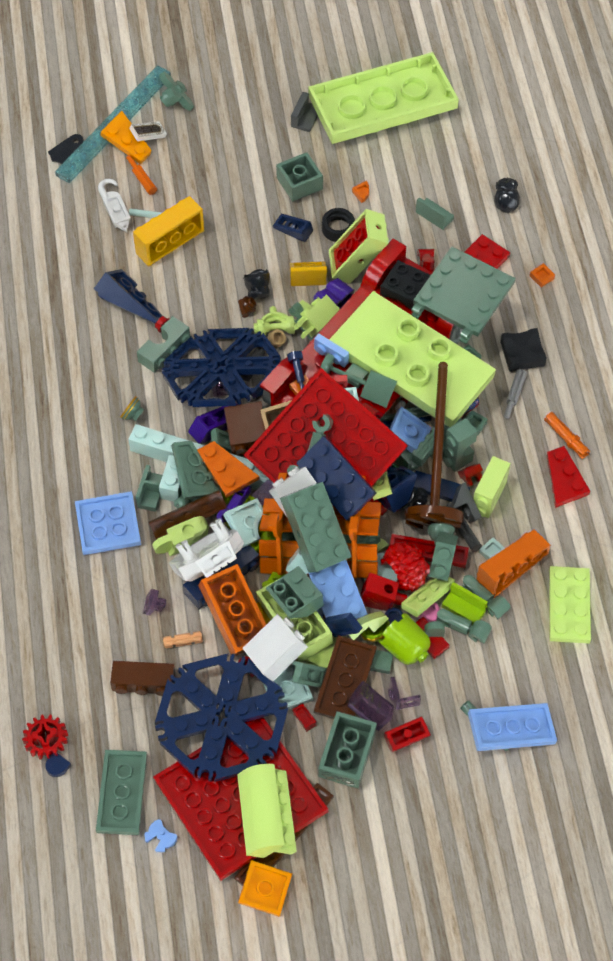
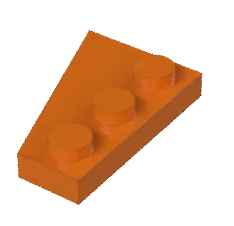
[197,441,260,498]

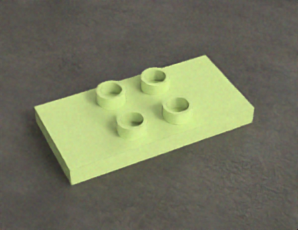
[308,52,459,144]
[329,291,496,427]

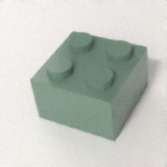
[276,152,323,202]

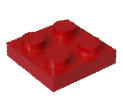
[464,234,510,269]

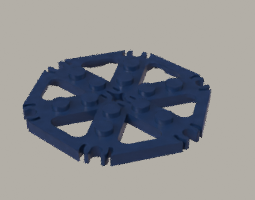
[162,328,281,407]
[155,653,288,782]

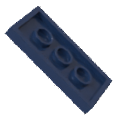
[296,436,377,521]

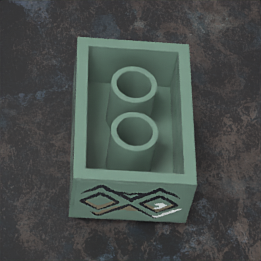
[318,711,377,789]

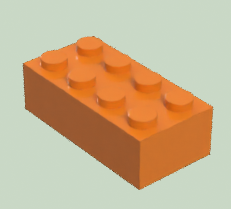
[198,564,267,656]

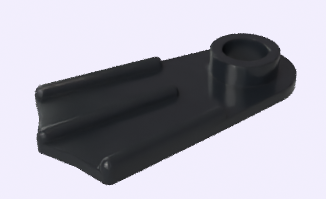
[48,134,84,165]

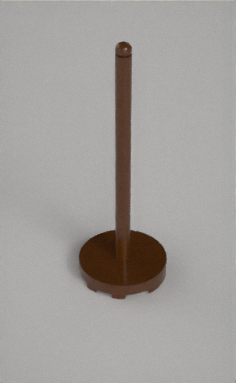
[404,361,464,529]

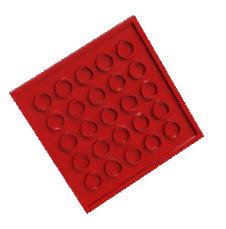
[244,368,408,518]
[153,717,328,881]

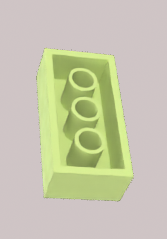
[256,578,333,661]

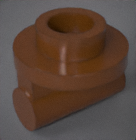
[238,296,257,318]

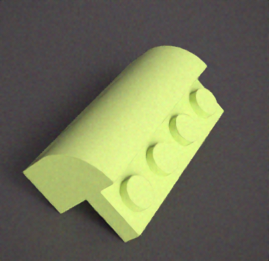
[237,764,297,858]

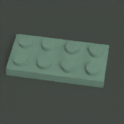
[96,750,147,835]

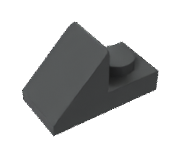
[450,482,482,523]

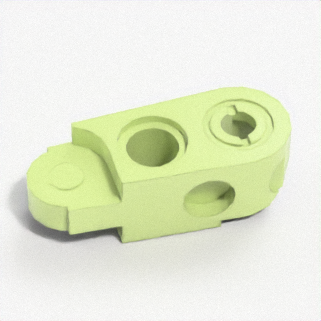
[152,516,209,556]

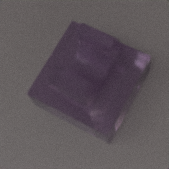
[142,589,166,616]

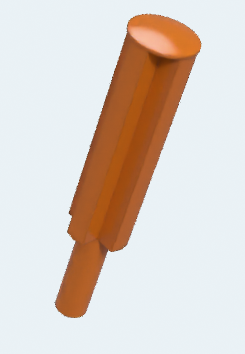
[126,155,157,195]

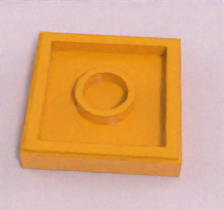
[238,860,292,917]

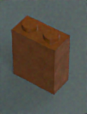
[224,401,266,455]

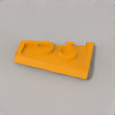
[100,111,152,165]

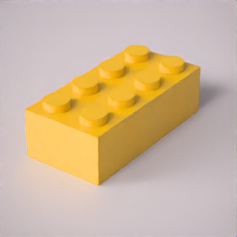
[133,196,204,267]

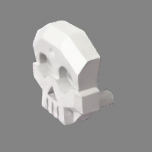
[169,518,244,582]

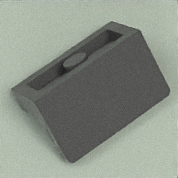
[291,92,318,132]

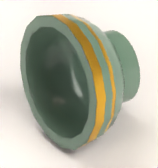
[120,396,144,421]

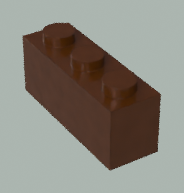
[110,661,175,696]

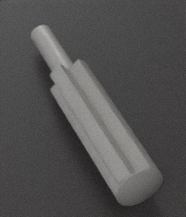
[504,369,527,419]

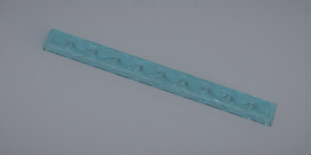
[55,65,171,183]

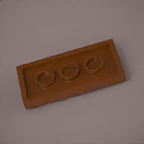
[314,635,377,719]

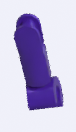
[216,486,252,524]

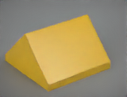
[290,261,327,286]

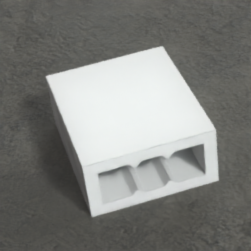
[269,467,316,517]
[243,614,308,681]

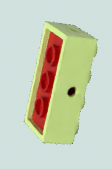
[329,209,389,284]

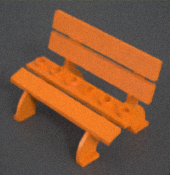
[259,473,381,579]

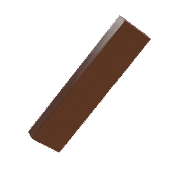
[148,490,227,540]

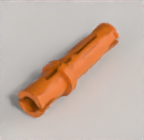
[544,412,590,459]

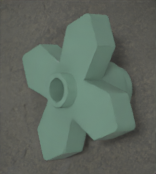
[159,71,194,111]

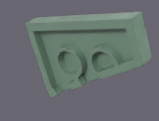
[171,441,222,500]

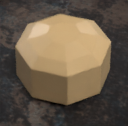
[268,329,286,348]

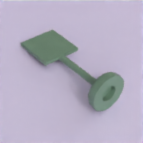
[320,353,397,408]

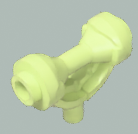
[253,306,297,336]

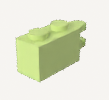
[292,294,340,339]

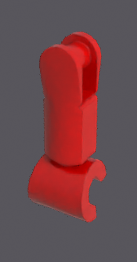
[417,249,435,273]

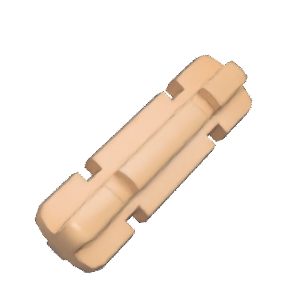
[163,631,203,649]

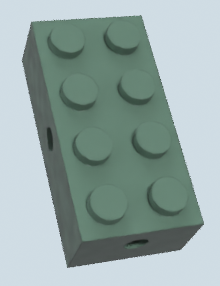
[280,482,352,573]

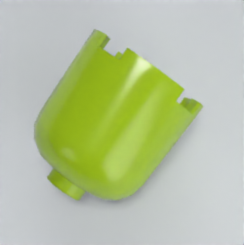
[378,613,430,665]

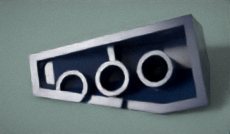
[94,269,162,323]

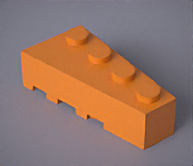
[476,529,551,598]

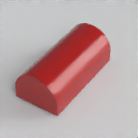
[384,716,431,752]

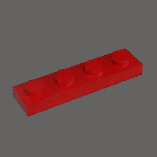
[389,534,469,568]

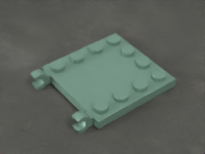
[411,246,516,344]

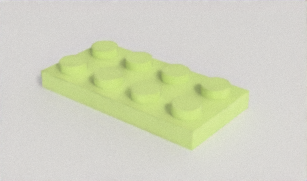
[549,566,591,644]

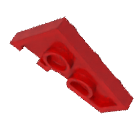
[546,446,590,508]

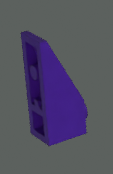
[188,403,238,444]

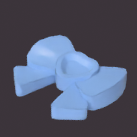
[144,819,178,852]

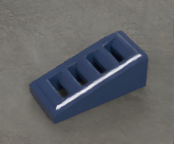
[273,213,313,242]

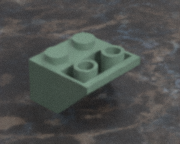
[266,566,324,619]

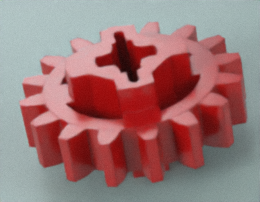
[22,714,69,760]

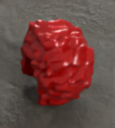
[380,542,430,591]

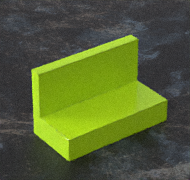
[441,582,488,625]

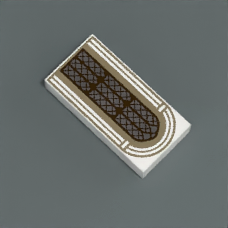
[129,121,167,141]

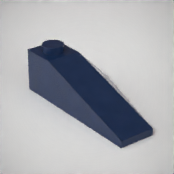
[377,466,417,513]

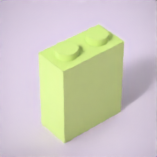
[473,456,511,518]

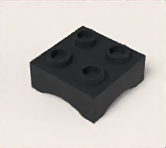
[380,260,430,309]
[500,328,547,372]

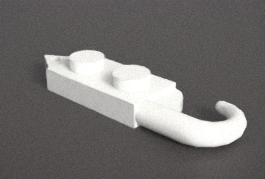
[98,179,132,233]

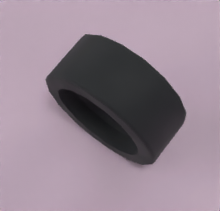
[322,208,355,242]

